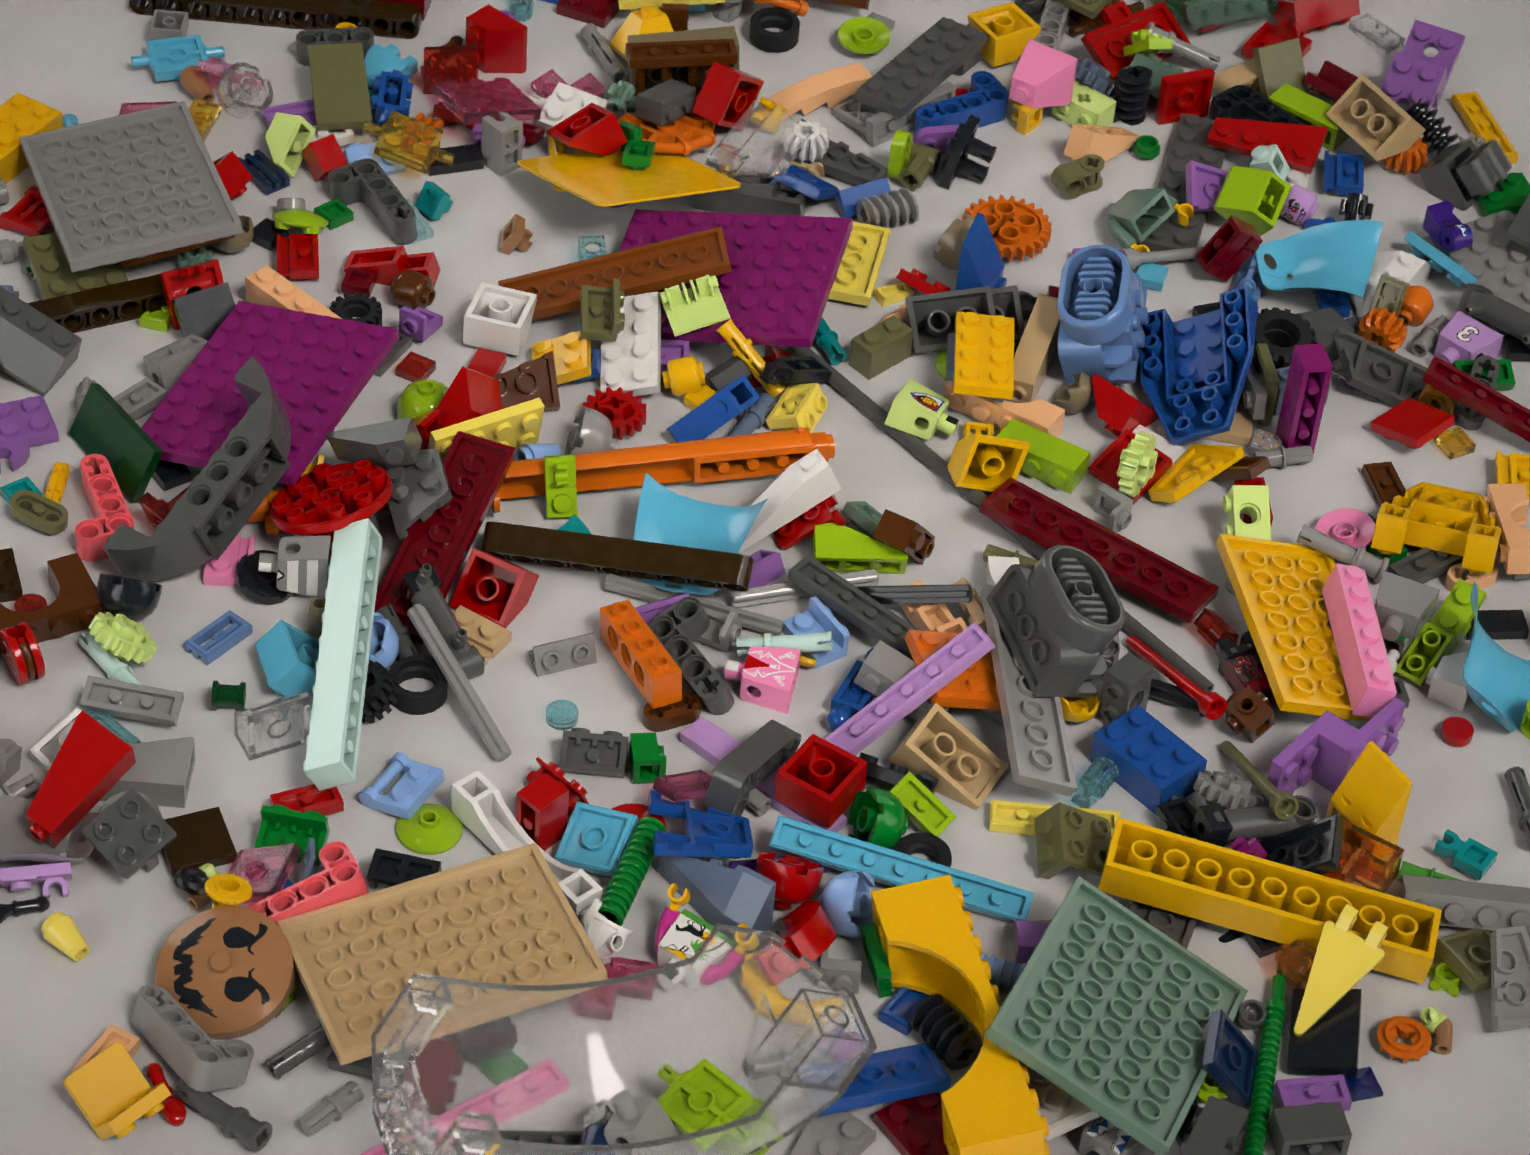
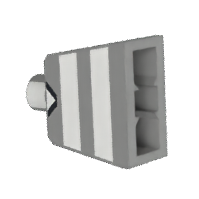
[258,536,331,598]

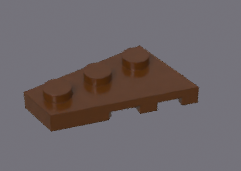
[492,350,560,412]

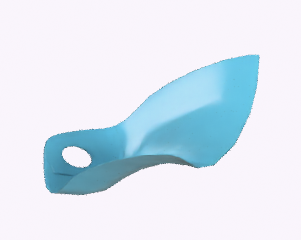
[1255,220,1383,298]
[634,473,768,595]
[1462,581,1530,732]

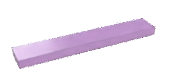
[824,621,996,755]
[680,716,847,833]

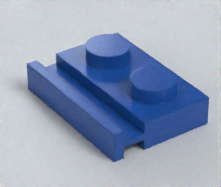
[1322,151,1364,196]

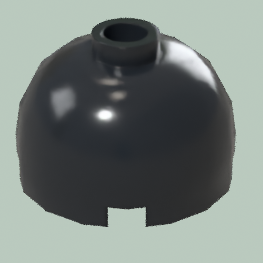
[97,573,162,620]

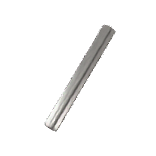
[729,569,879,608]

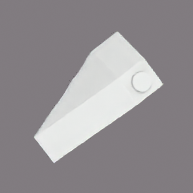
[738,449,841,554]

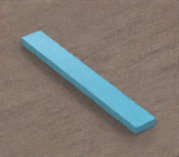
[769,815,1034,924]

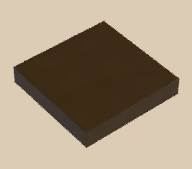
[162,807,238,877]

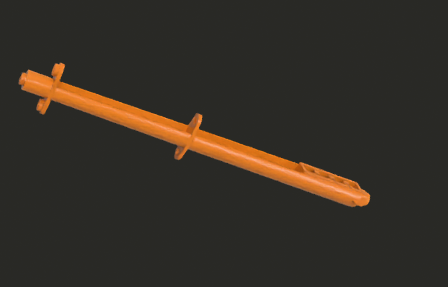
[246,427,835,537]

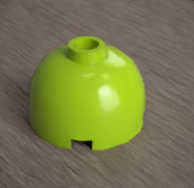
[397,379,449,428]

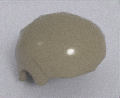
[213,215,254,253]
[1051,371,1094,414]

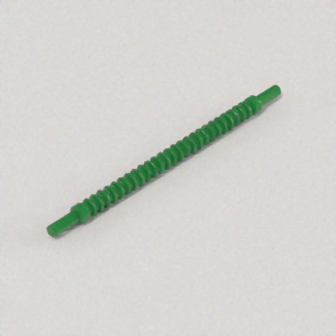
[1242,974,1286,1155]

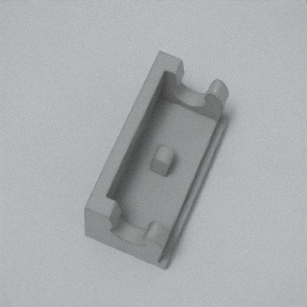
[481,111,523,177]
[143,334,208,391]

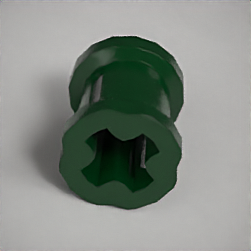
[211,680,246,711]

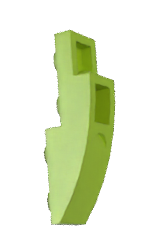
[1395,578,1487,687]

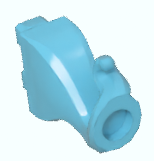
[364,43,418,103]

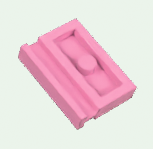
[203,535,255,587]

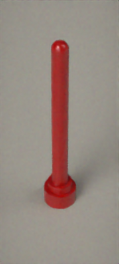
[1125,636,1227,720]

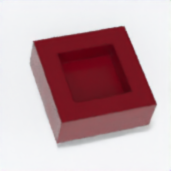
[341,266,377,298]

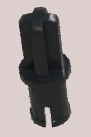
[174,868,210,895]

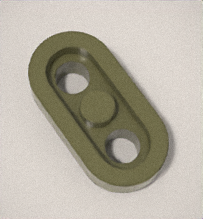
[10,490,68,534]

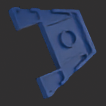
[647,790,754,859]

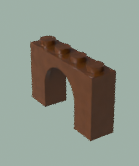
[0,553,104,654]

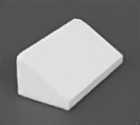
[27,707,81,771]

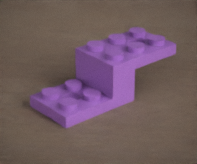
[1380,19,1465,111]
[1262,697,1406,806]

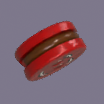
[0,621,45,685]

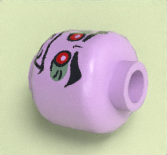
[1280,184,1320,225]

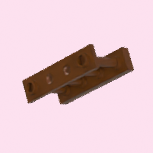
[625,39,738,112]

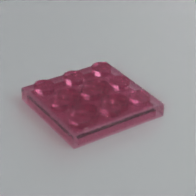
[433,77,541,124]

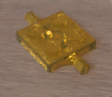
[362,110,455,174]

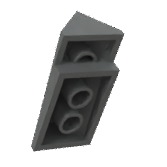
[691,173,807,216]
[905,285,1025,354]

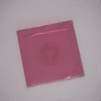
[228,843,301,904]

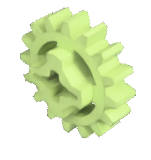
[1117,431,1158,497]
[89,612,158,664]

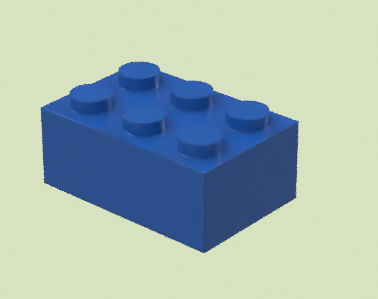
[1089,705,1207,816]

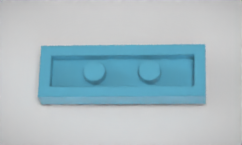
[1404,231,1478,287]

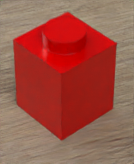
[301,134,348,182]

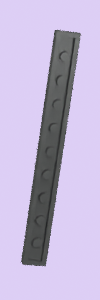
[787,555,1004,727]

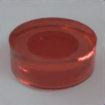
[15,594,47,612]

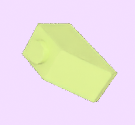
[265,112,316,178]

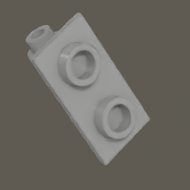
[528,632,597,677]

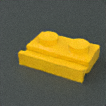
[1494,451,1530,503]

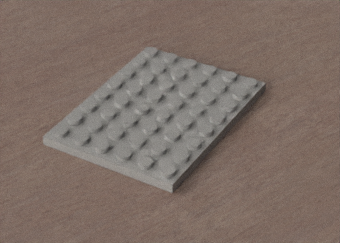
[20,101,243,273]

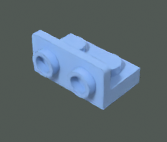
[782,596,850,669]

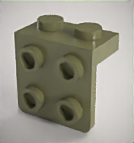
[1034,802,1111,880]

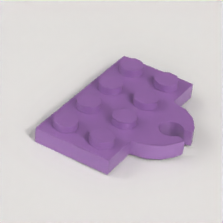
[0,395,59,474]

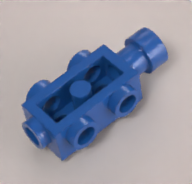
[371,70,413,137]

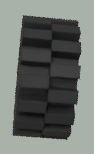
[329,292,382,326]
[362,660,400,723]

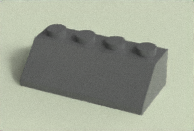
[0,286,82,397]

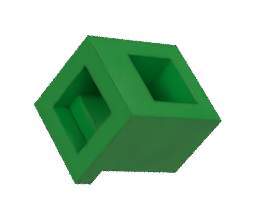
[629,732,667,784]

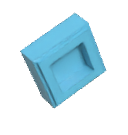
[1137,263,1169,291]

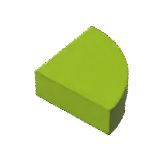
[139,306,172,333]

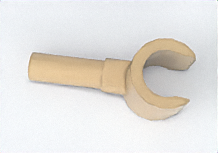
[787,157,825,178]

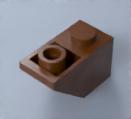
[872,509,935,564]

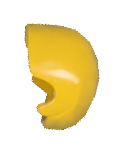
[1060,694,1100,723]

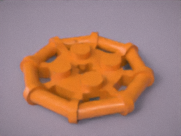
[618,112,716,157]

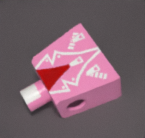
[724,646,801,714]

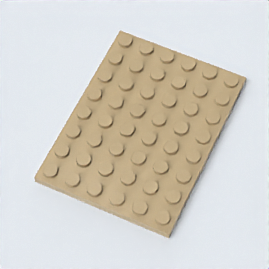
[277,842,608,1065]

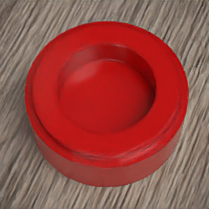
[1440,717,1474,747]

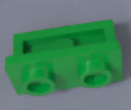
[254,804,330,867]

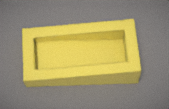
[873,282,914,307]

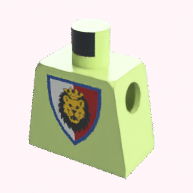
[884,379,960,440]

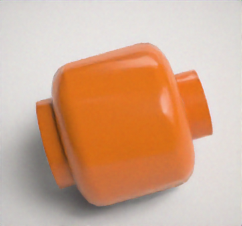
[1398,285,1434,327]

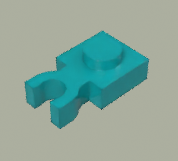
[1433,829,1498,880]

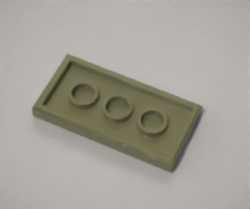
[308,43,372,131]

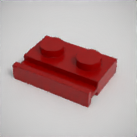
[276,234,319,280]

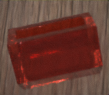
[1194,608,1239,650]

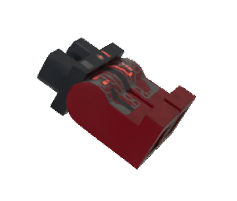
[1215,631,1277,705]

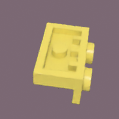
[766,383,828,433]

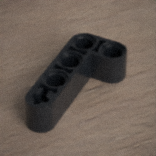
[1209,85,1305,125]

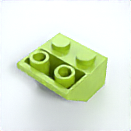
[1212,166,1292,236]

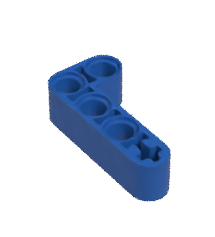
[913,71,1009,136]

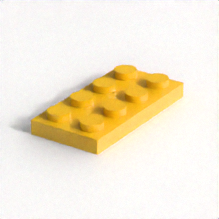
[953,311,1015,400]

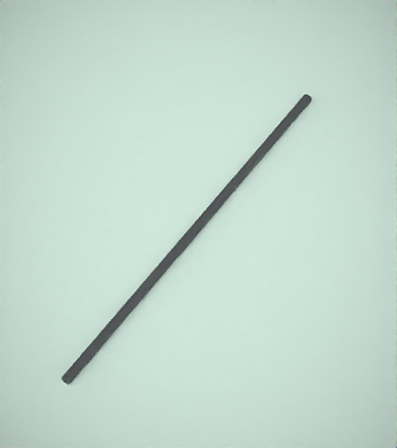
[785,346,1214,692]

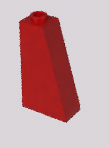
[26,710,136,848]

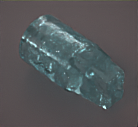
[509,0,534,22]
[1071,757,1119,809]

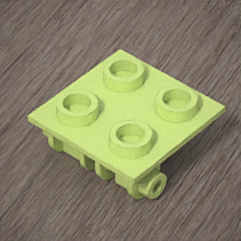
[660,274,731,337]

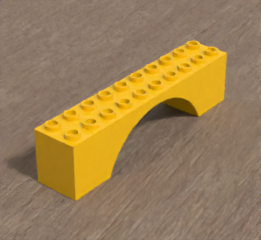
[871,875,1050,1155]

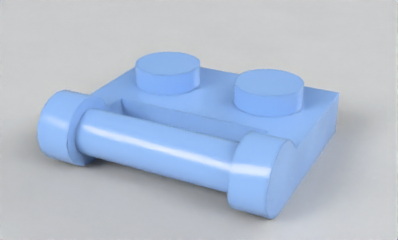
[358,752,445,820]

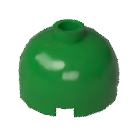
[848,786,908,849]

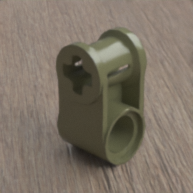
[1050,154,1104,199]

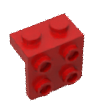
[773,494,847,550]

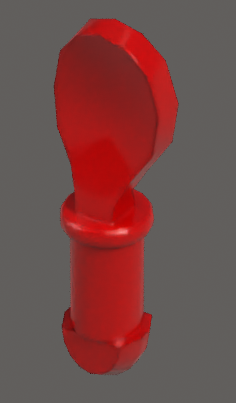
[146,1063,186,1126]

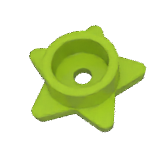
[1428,962,1466,998]

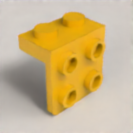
[64,1043,172,1140]

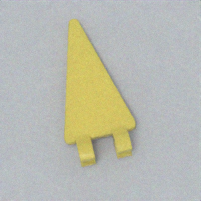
[1294,904,1389,1037]

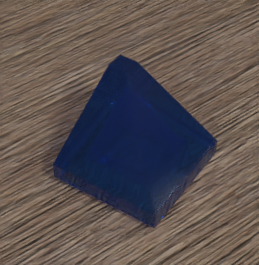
[1344,1067,1383,1102]

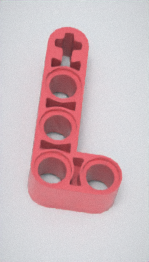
[75,453,134,562]
[246,841,369,924]

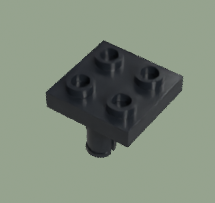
[938,115,997,190]

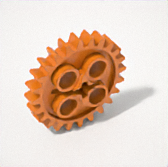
[961,195,1052,262]

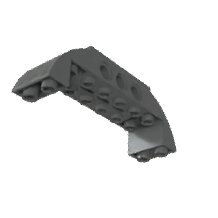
[103,356,291,582]

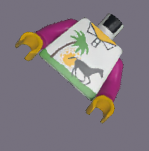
[654,883,758,989]

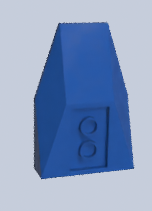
[1139,286,1258,445]

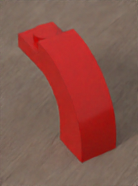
[753,901,837,986]

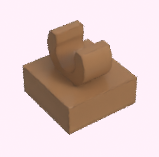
[500,214,533,255]

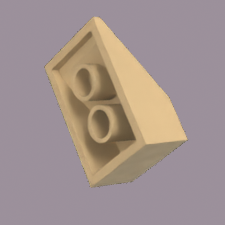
[888,703,1009,810]

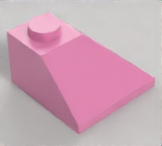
[1009,39,1078,108]

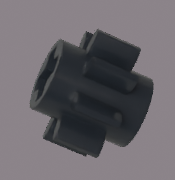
[1339,193,1374,221]

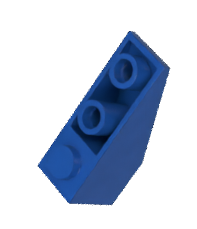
[667,374,760,442]

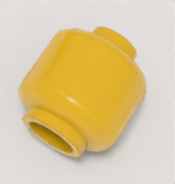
[662,356,706,397]

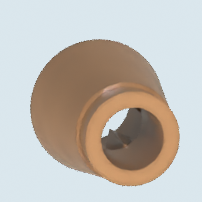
[179,65,215,105]

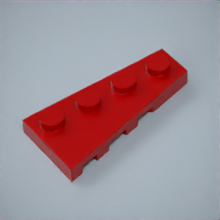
[1207,117,1328,175]

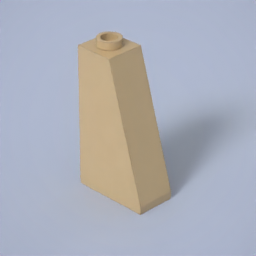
[1004,294,1061,403]

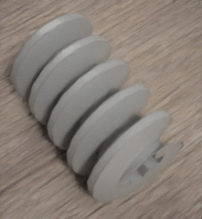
[856,188,919,228]

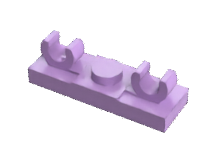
[0,862,72,899]

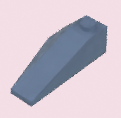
[657,856,776,951]

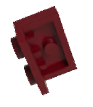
[1303,61,1358,104]

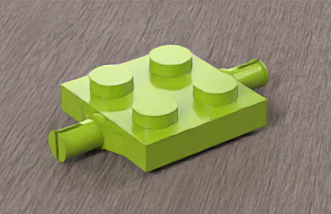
[657,1058,754,1149]

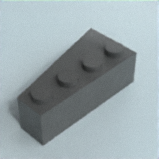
[1179,1096,1250,1155]

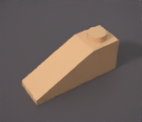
[1063,123,1140,164]

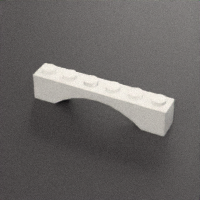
[451,770,603,920]

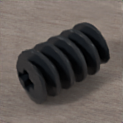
[1114,66,1153,126]
[1405,97,1459,155]
[911,993,983,1070]

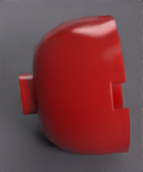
[755,852,824,909]

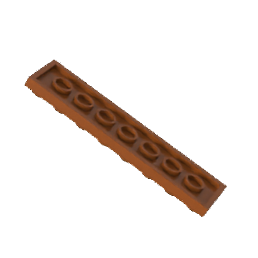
[498,226,732,321]

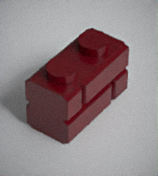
[1195,215,1263,282]

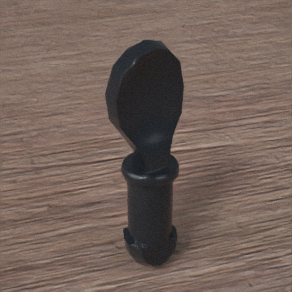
[0,896,50,923]

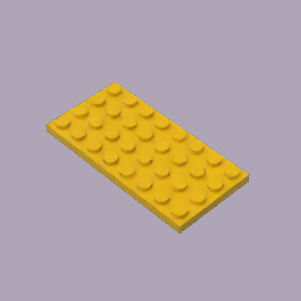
[1215,533,1372,722]

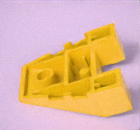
[1371,482,1502,575]

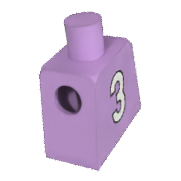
[1434,311,1504,365]

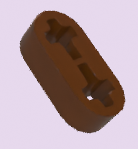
[642,692,701,732]

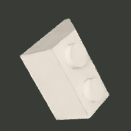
[463,282,537,356]

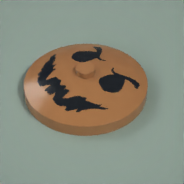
[155,906,295,1040]

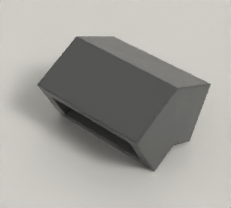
[706,356,752,392]

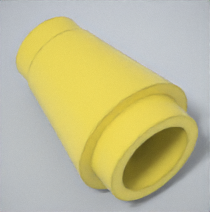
[41,911,90,962]

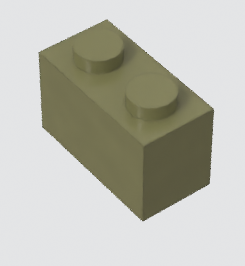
[849,315,914,380]

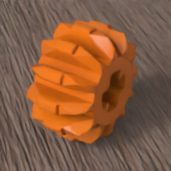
[1381,137,1427,175]
[1357,307,1408,352]

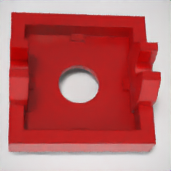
[1241,17,1312,59]
[160,259,224,330]

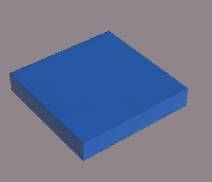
[769,165,839,200]

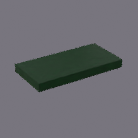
[68,383,163,502]

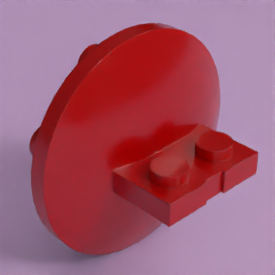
[270,459,393,557]

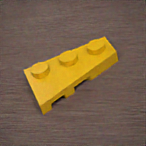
[1148,444,1245,504]

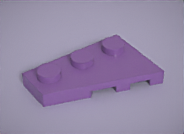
[1185,160,1228,212]

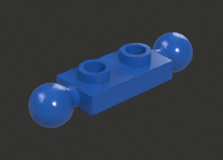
[826,648,875,731]

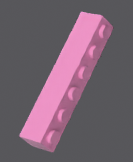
[1322,563,1397,718]

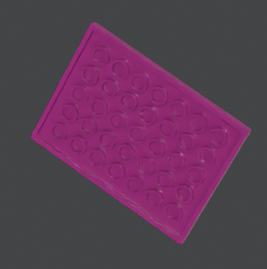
[619,209,853,347]
[141,301,399,486]

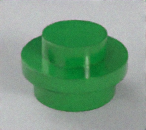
[1133,135,1160,160]

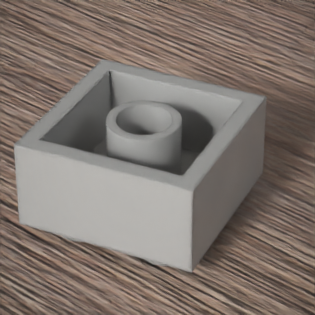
[149,9,189,40]

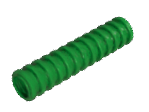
[598,817,666,926]

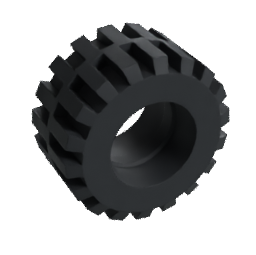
[1252,307,1317,369]

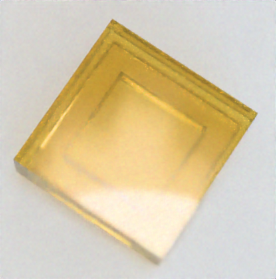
[1433,427,1476,460]

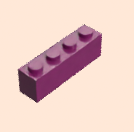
[1275,343,1333,455]

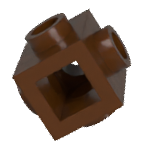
[1225,686,1276,743]

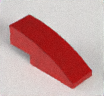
[344,246,441,286]

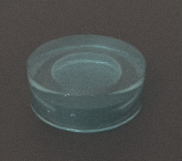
[546,699,578,730]

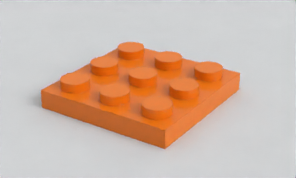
[904,630,1001,711]

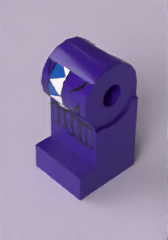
[1422,200,1473,252]

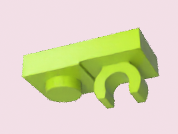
[1123,30,1173,56]
[544,454,578,518]
[890,771,956,837]

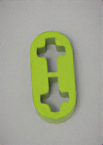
[887,129,913,180]

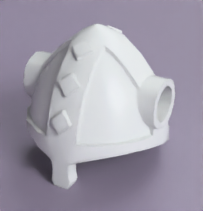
[579,899,634,959]

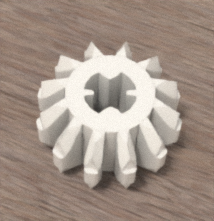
[782,120,829,163]

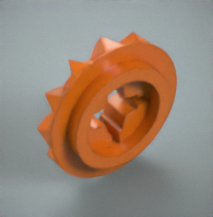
[1376,1016,1432,1064]

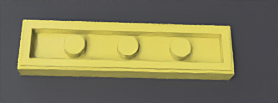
[989,800,1121,837]

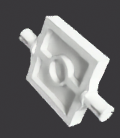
[528,82,608,131]

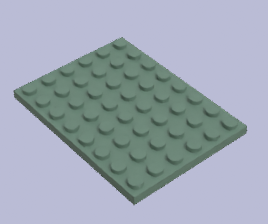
[984,876,1248,1155]

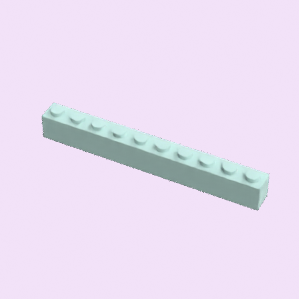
[303,518,383,791]

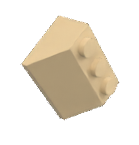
[1326,74,1426,161]

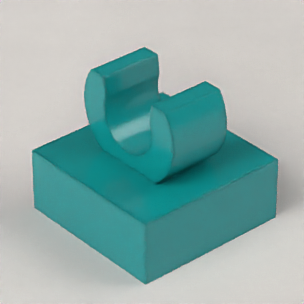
[414,181,453,220]

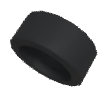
[749,7,800,53]
[389,655,448,715]

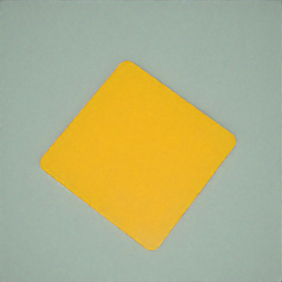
[517,150,741,207]

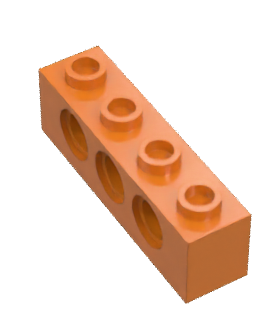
[600,600,682,709]

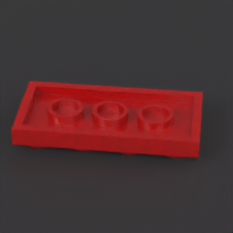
[1080,1,1191,80]

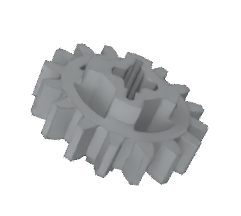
[1193,770,1264,810]

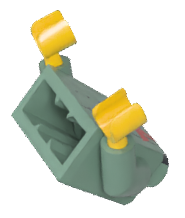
[1106,188,1194,253]

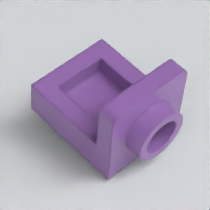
[399,306,443,342]

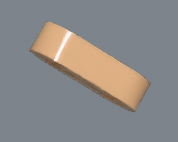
[1445,561,1500,592]

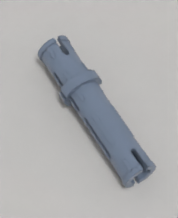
[727,393,776,437]

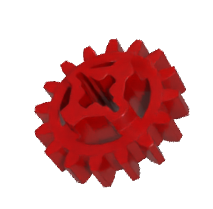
[583,387,647,440]

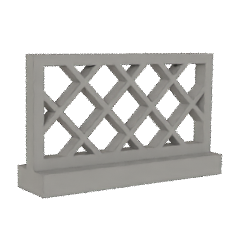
[831,82,956,147]

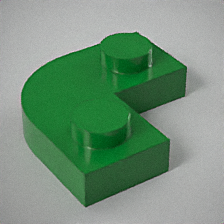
[1478,173,1530,216]

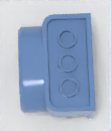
[1057,245,1148,384]

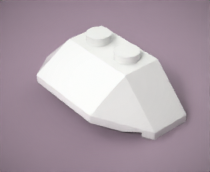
[1350,250,1433,320]

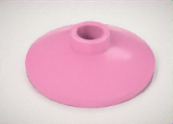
[1315,508,1375,548]

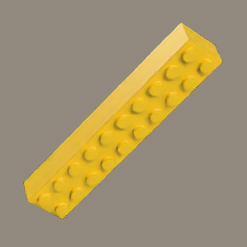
[1098,817,1442,984]

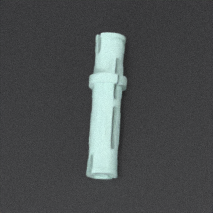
[79,630,144,685]
[736,631,833,658]

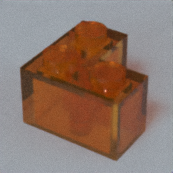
[1323,821,1404,893]

